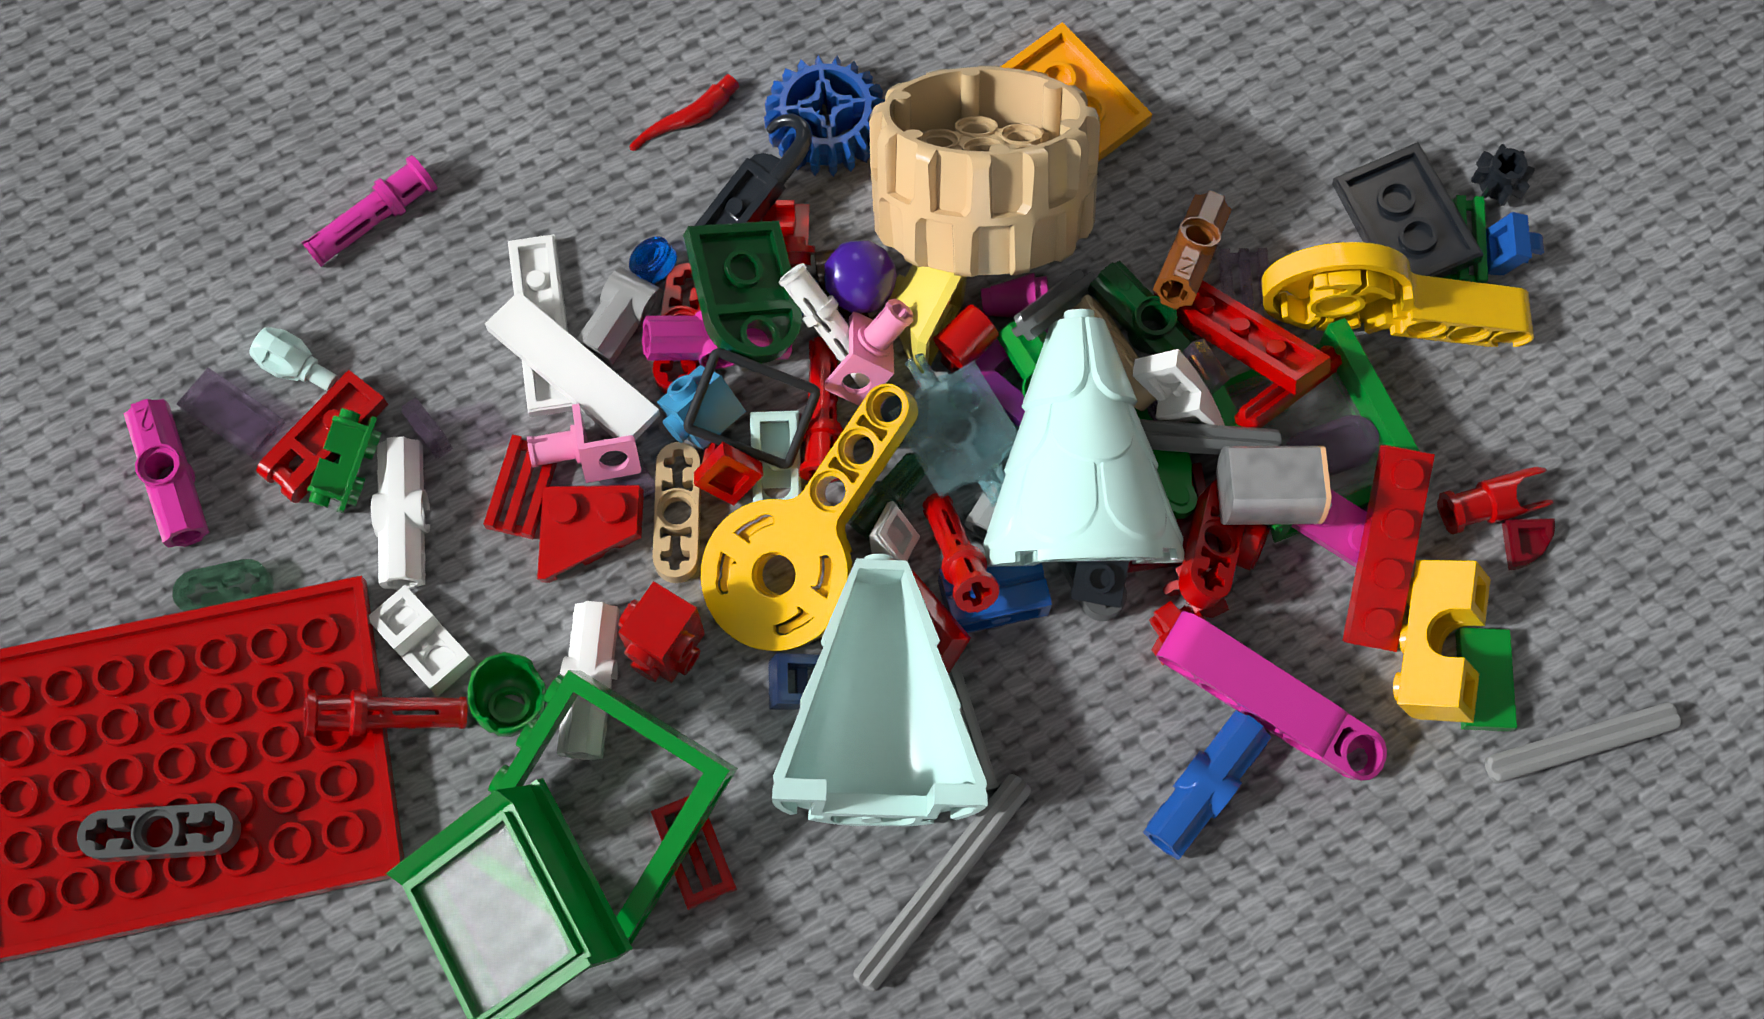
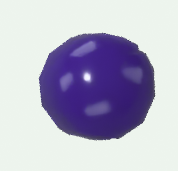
[825,240,897,314]

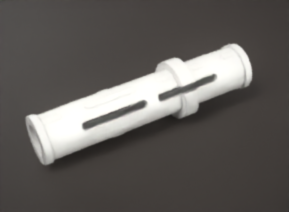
[779,263,888,388]

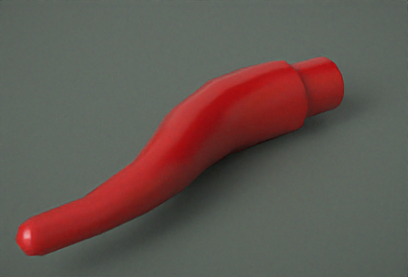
[629,74,740,151]

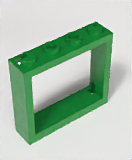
[461,670,738,945]

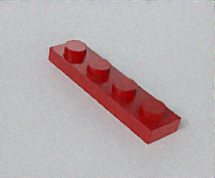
[1154,281,1331,396]
[1342,445,1435,652]

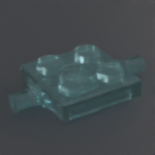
[889,353,1018,507]

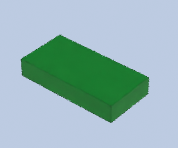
[1455,628,1517,732]

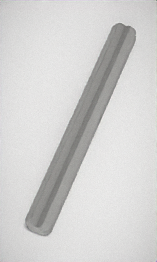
[854,774,1031,992]

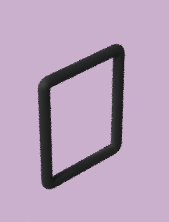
[683,348,820,469]

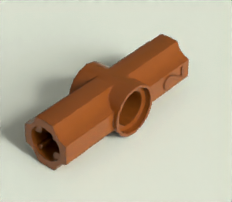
[1153,190,1232,309]

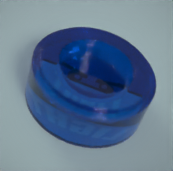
[629,236,677,284]

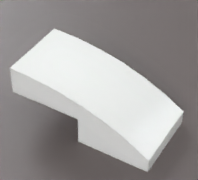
[1132,349,1225,425]
[369,585,476,697]

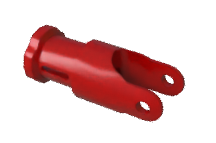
[1437,467,1553,535]

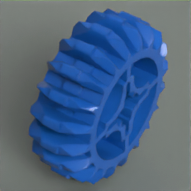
[764,55,885,177]

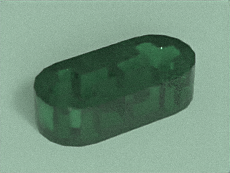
[172,559,274,612]

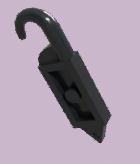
[694,114,812,226]

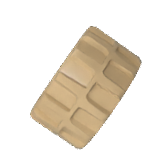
[869,66,1100,277]

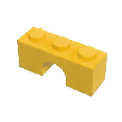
[1393,560,1491,723]

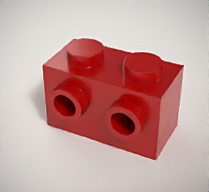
[618,581,705,683]

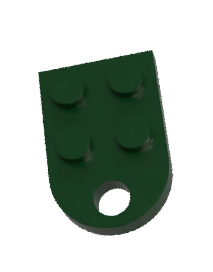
[683,221,802,364]

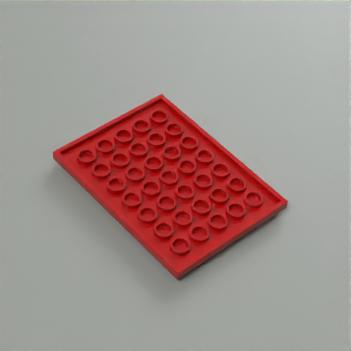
[0,575,404,963]

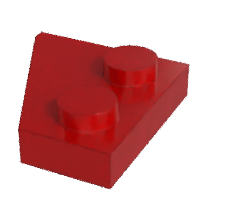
[537,485,644,583]

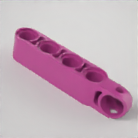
[1156,611,1387,781]

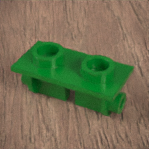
[307,408,382,513]

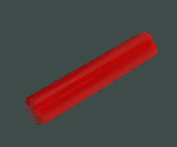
[1235,346,1342,428]

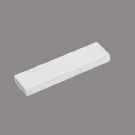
[508,234,573,417]
[485,291,660,440]

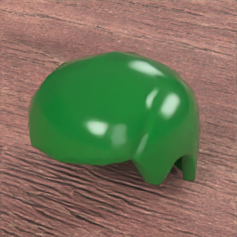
[467,652,546,737]

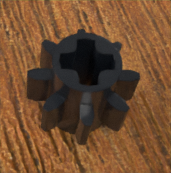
[1471,144,1535,206]

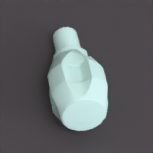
[249,327,338,391]

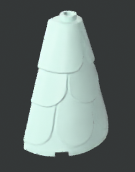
[983,309,1185,567]
[772,554,988,826]

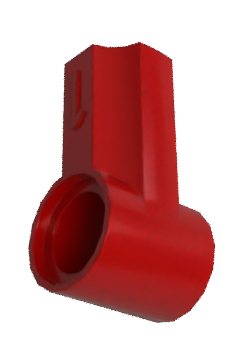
[933,304,999,373]

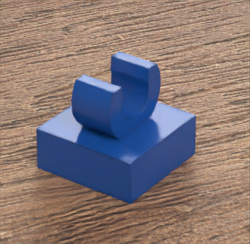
[1486,212,1544,275]

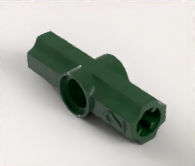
[1088,260,1217,374]

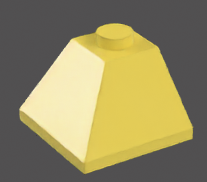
[888,264,967,381]

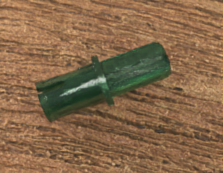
[848,452,929,541]

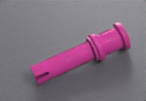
[301,155,438,267]

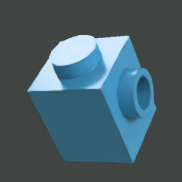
[657,365,746,449]

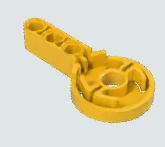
[1262,242,1534,347]
[701,384,918,651]

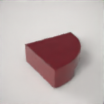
[1502,518,1555,570]

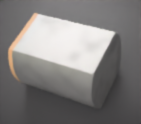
[1216,446,1332,525]

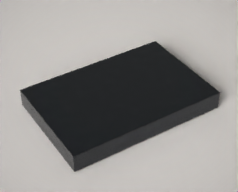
[1332,142,1484,278]

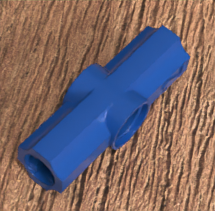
[1143,710,1271,860]

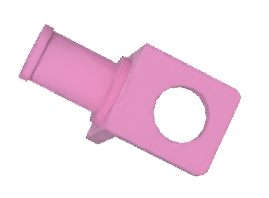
[825,299,914,406]
[527,403,641,483]

